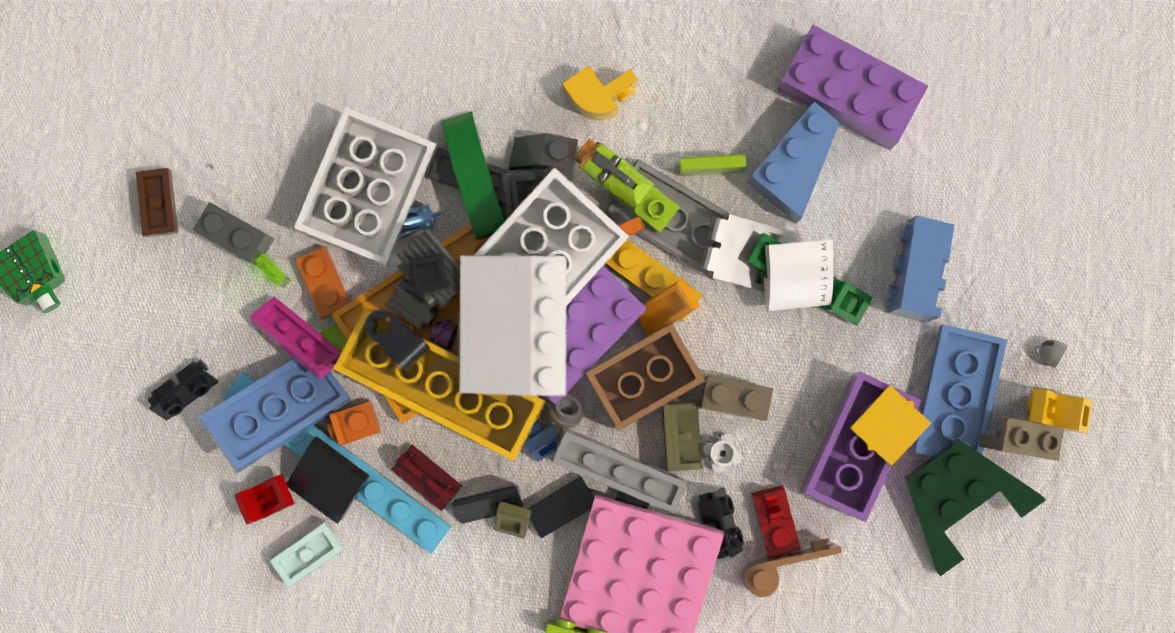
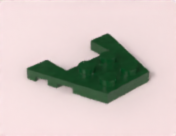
[904,438,1046,577]

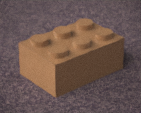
[585,323,705,431]

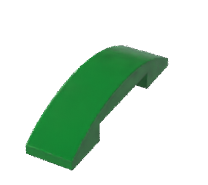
[441,111,505,240]
[746,233,873,326]

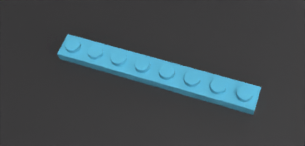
[222,372,452,554]

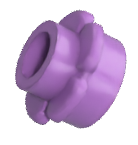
[430,319,458,351]

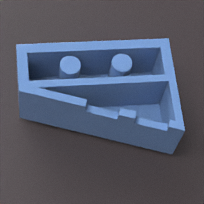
[747,102,840,223]
[885,215,954,323]

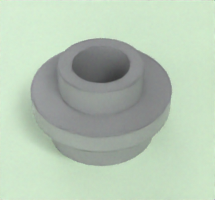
[550,396,583,428]

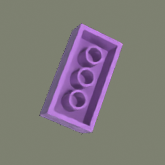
[777,24,928,150]
[545,266,647,404]
[799,371,921,522]

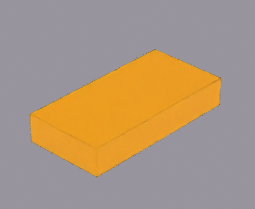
[638,279,700,337]

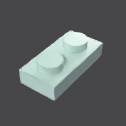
[270,522,345,588]

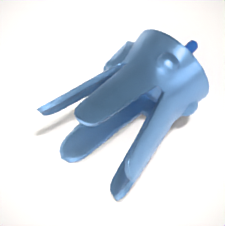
[398,204,441,241]

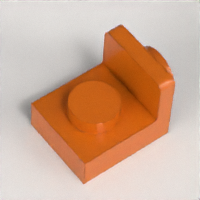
[327,401,381,445]

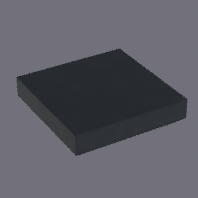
[286,436,370,524]

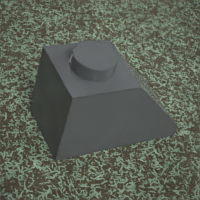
[508,133,578,182]

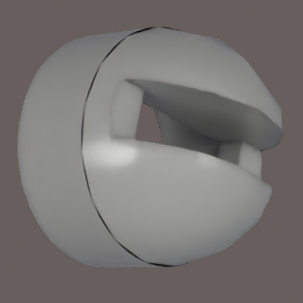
[1039,339,1068,368]

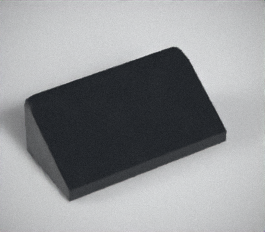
[452,485,523,523]

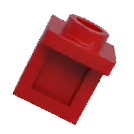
[234,474,295,525]

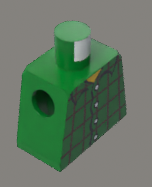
[0,230,65,314]

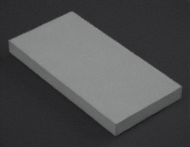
[604,158,732,281]

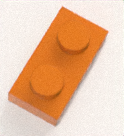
[295,246,351,319]

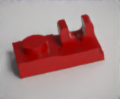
[751,485,801,558]

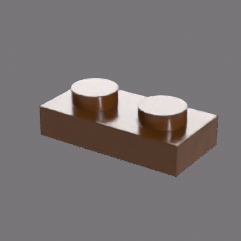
[136,168,178,237]

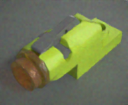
[574,139,680,234]

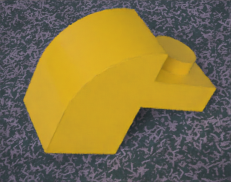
[562,66,638,120]
[1026,388,1093,434]

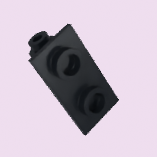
[148,359,219,421]
[697,488,744,559]

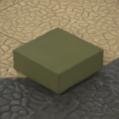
[493,501,532,539]

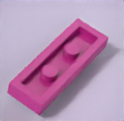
[250,296,342,380]

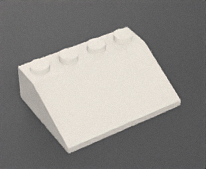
[294,107,437,265]
[474,168,629,306]
[460,256,566,395]

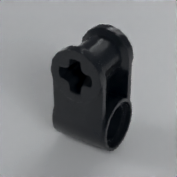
[366,309,430,372]

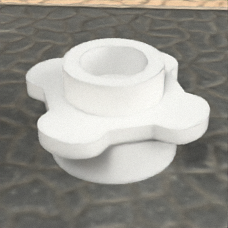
[703,434,742,473]

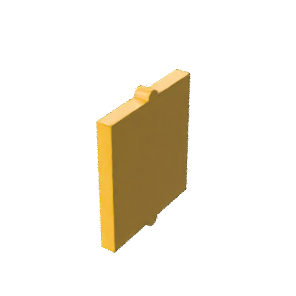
[850,385,931,466]

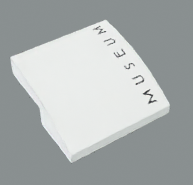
[764,239,833,311]

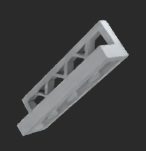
[551,426,688,514]

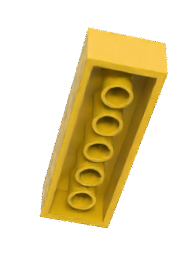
[333,309,546,461]

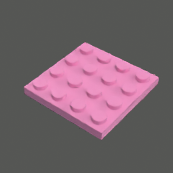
[560,494,724,633]

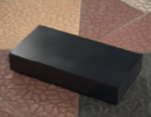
[527,476,594,539]

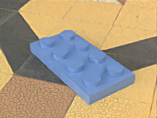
[912,324,1007,457]
[199,358,350,474]

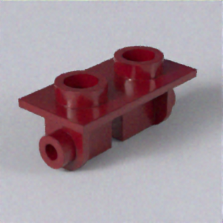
[391,444,463,511]

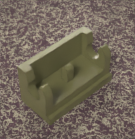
[662,403,703,471]

